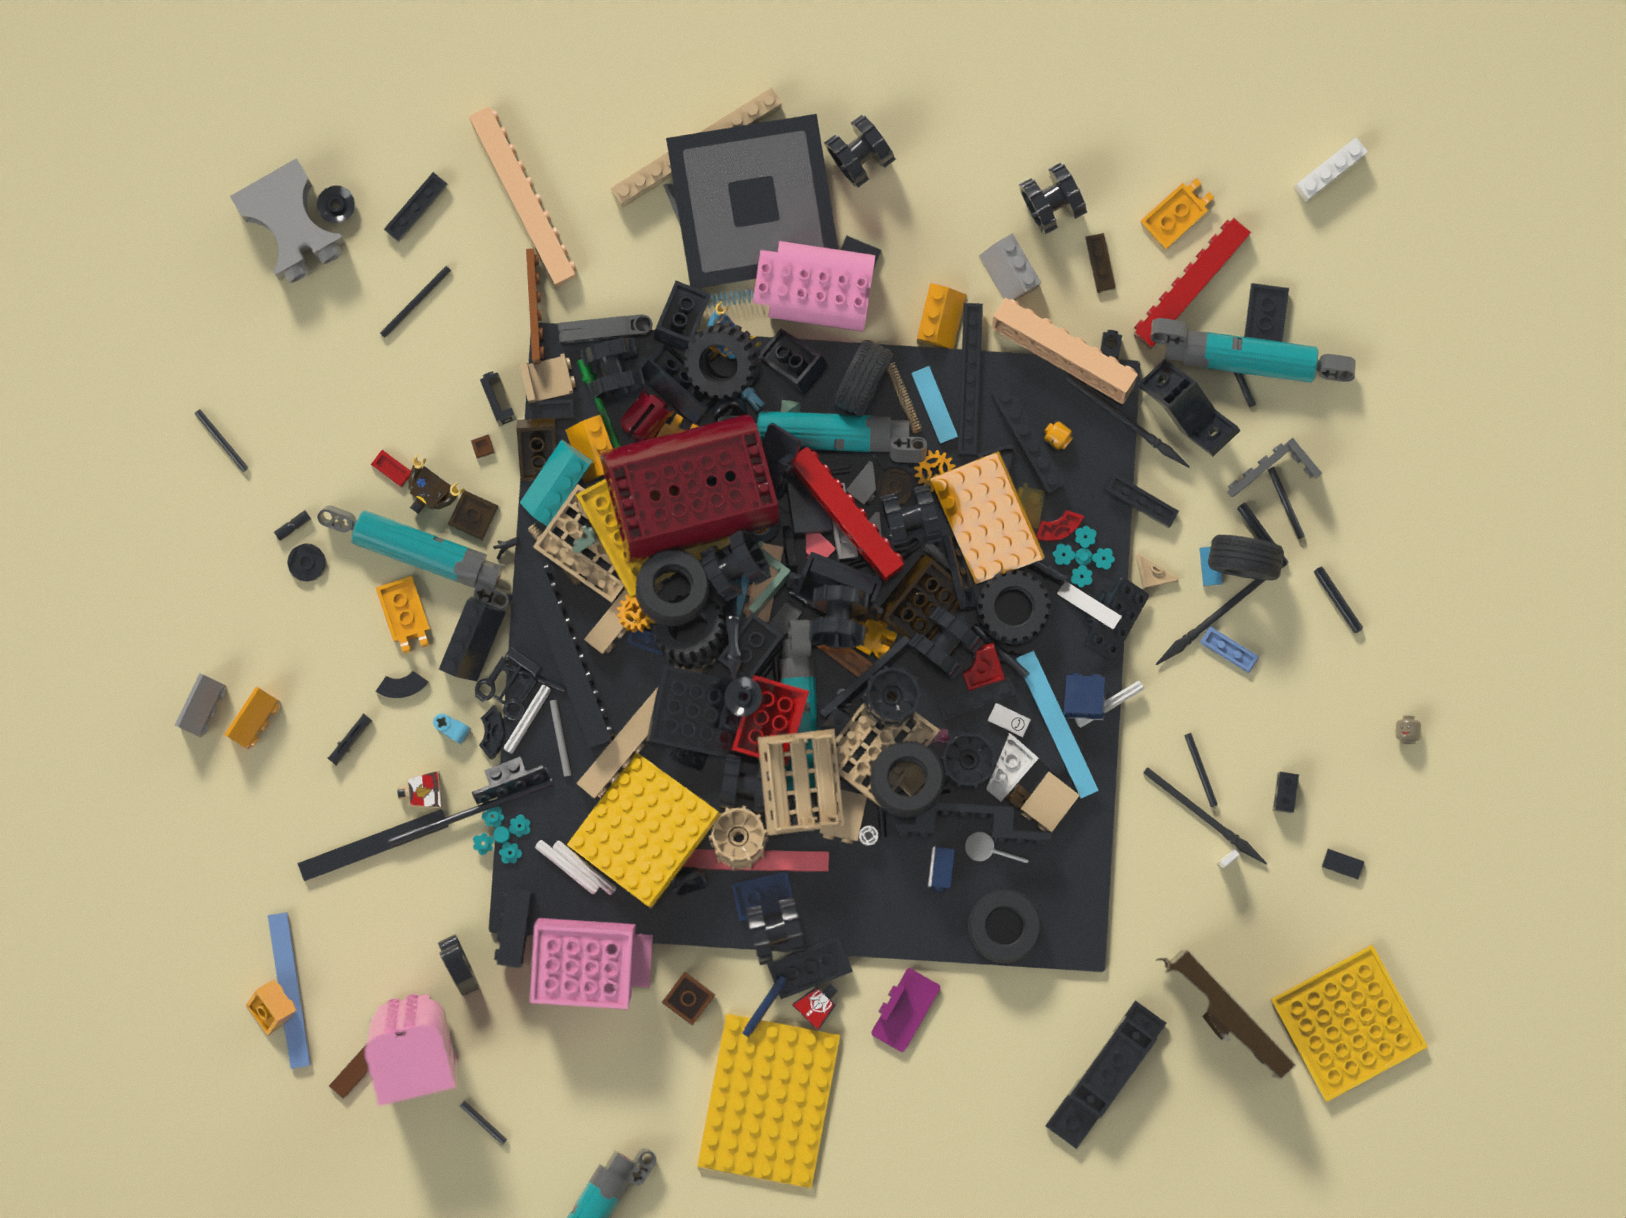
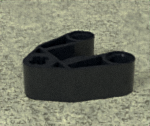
[438,934,480,996]

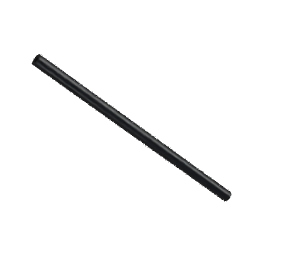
[388,778,553,847]

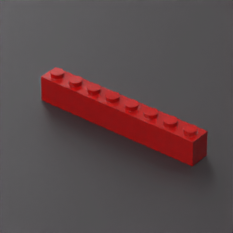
[1133,218,1251,349]
[792,446,904,583]

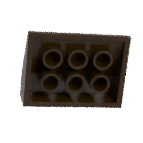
[880,554,959,641]

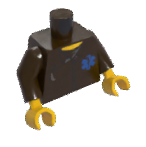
[408,455,465,514]

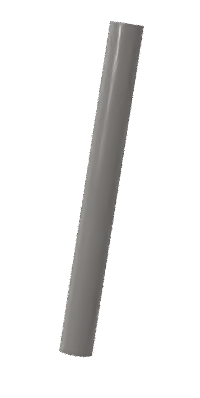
[550,700,572,777]

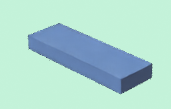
[1200,626,1259,673]

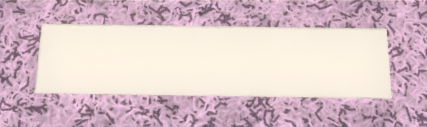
[1057,581,1122,629]

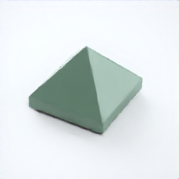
[781,400,801,413]

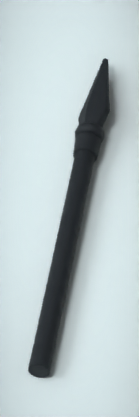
[1065,374,1190,468]
[1156,579,1266,665]
[1143,767,1267,865]

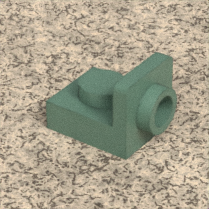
[572,526,597,555]

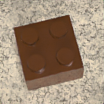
[661,971,716,1026]

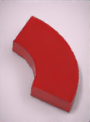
[1036,510,1084,542]

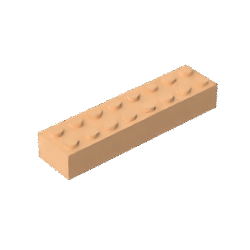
[991,298,1138,404]

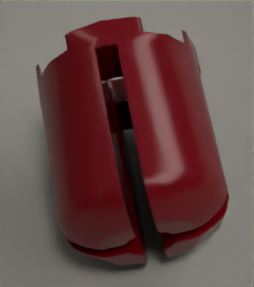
[620,388,675,442]

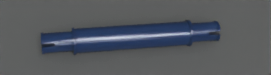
[742,975,788,1038]

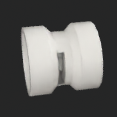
[859,826,878,846]

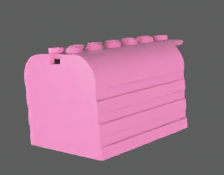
[753,241,875,332]
[530,918,653,1009]
[365,994,458,1106]

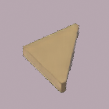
[1135,554,1178,589]

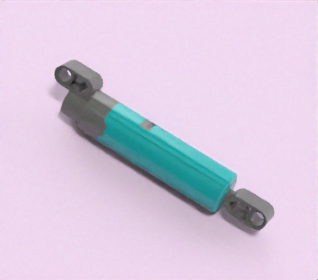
[1150,318,1356,383]
[718,411,927,463]
[317,505,512,609]
[779,620,818,832]
[567,1148,656,1218]

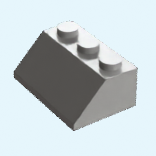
[979,233,1041,300]
[175,673,226,737]

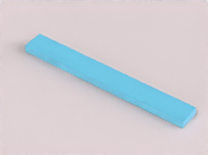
[1016,650,1099,799]

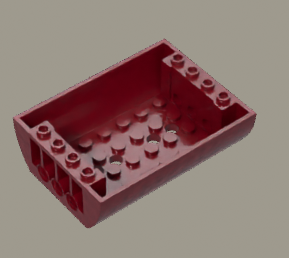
[599,414,778,564]

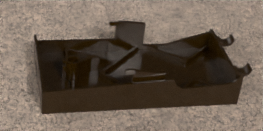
[1156,950,1296,1079]

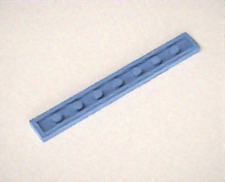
[268,912,310,1069]

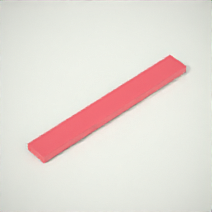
[682,849,829,872]

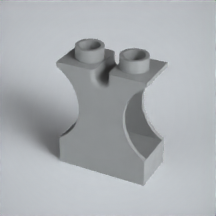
[230,158,346,283]

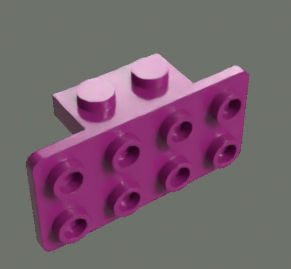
[871,968,940,1052]

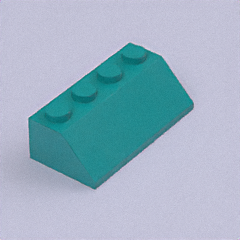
[520,440,594,526]

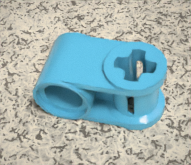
[433,714,471,745]

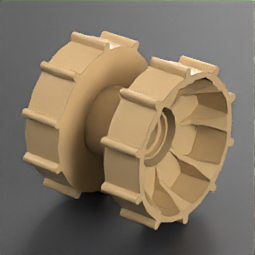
[709,806,768,871]

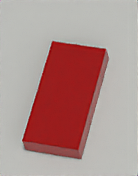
[371,450,411,488]

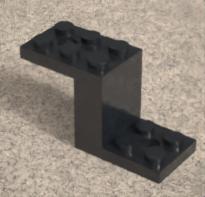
[1137,359,1241,457]

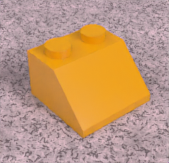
[245,979,296,1036]

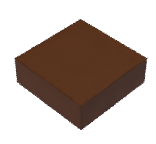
[471,434,495,459]

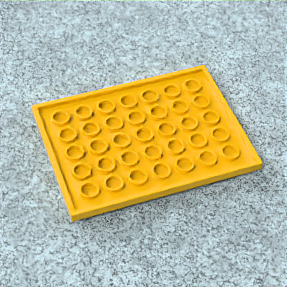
[697,1013,840,1188]

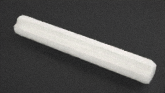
[1075,681,1144,727]
[504,685,551,754]
[535,840,599,894]
[553,841,617,895]

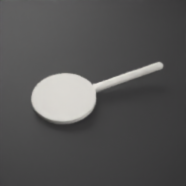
[965,832,1029,863]

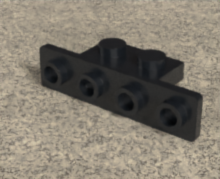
[472,757,549,805]

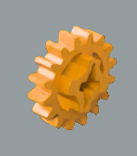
[914,450,955,491]
[617,594,656,633]

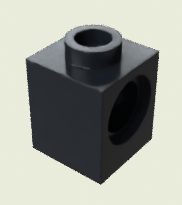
[1100,330,1122,359]

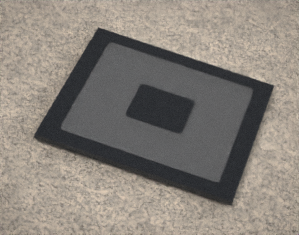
[666,114,839,288]

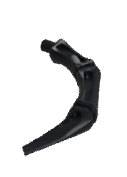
[726,599,741,681]

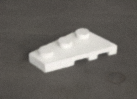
[986,733,1039,802]

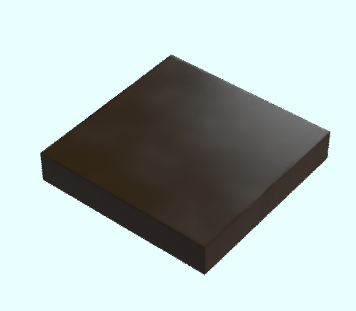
[448,490,499,541]

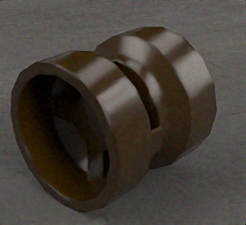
[1005,783,1031,810]

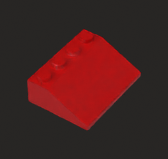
[732,675,809,766]

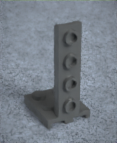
[1227,438,1322,497]

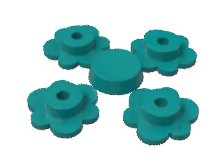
[1053,526,1115,587]
[473,806,530,864]

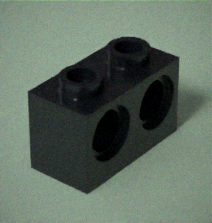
[1272,772,1299,813]

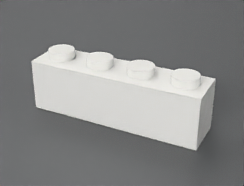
[1294,137,1368,202]

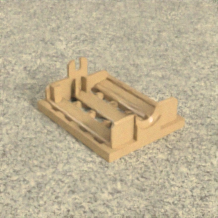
[533,484,624,603]
[831,693,940,807]
[758,729,844,835]

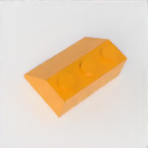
[916,283,966,349]
[565,415,612,484]
[224,686,280,749]

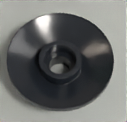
[317,185,355,223]
[725,677,763,716]

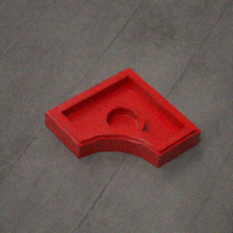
[963,643,1005,691]

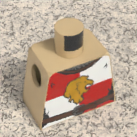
[397,771,443,808]

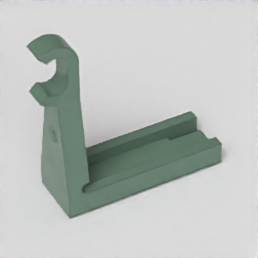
[749,533,792,616]

